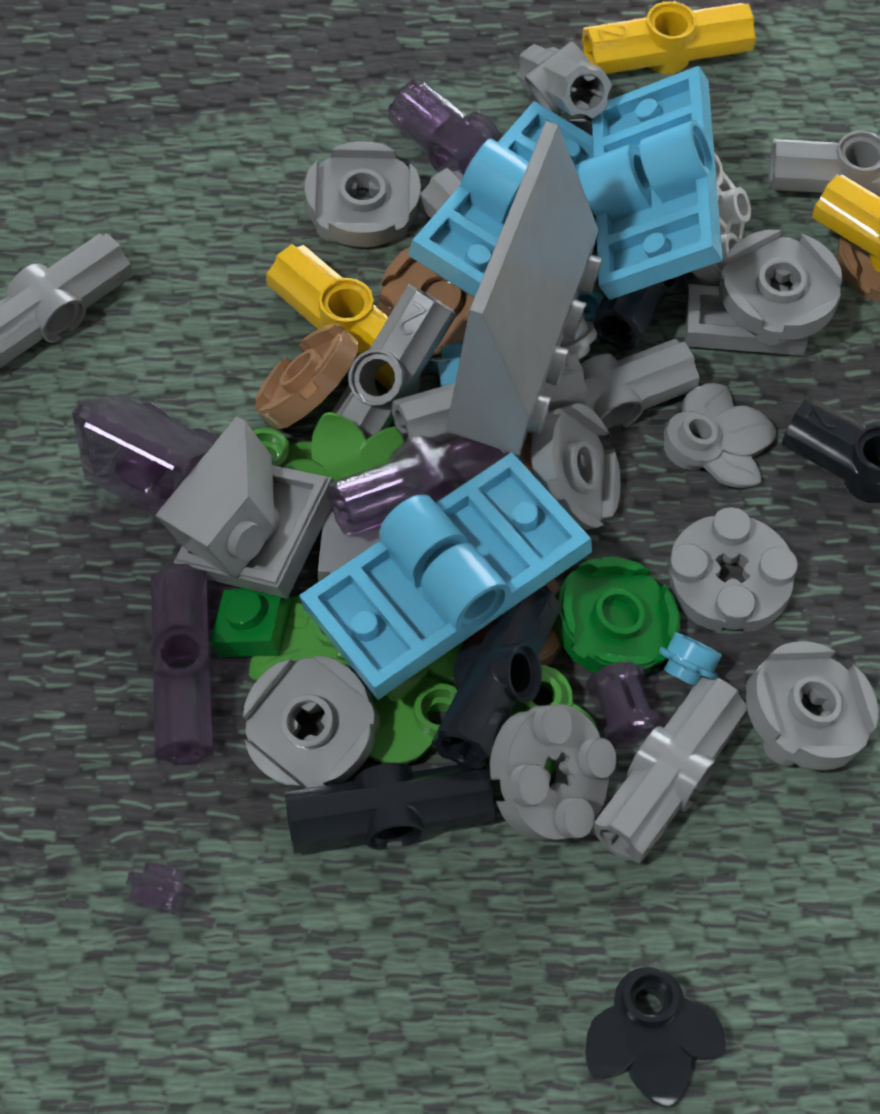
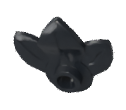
[585,967,726,1108]

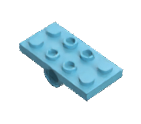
[579,66,723,300]
[408,101,595,297]
[299,452,592,700]

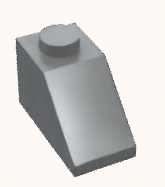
[155,416,275,579]

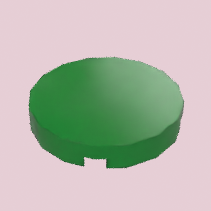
[553,556,681,680]

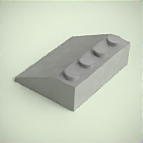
[446,121,603,455]

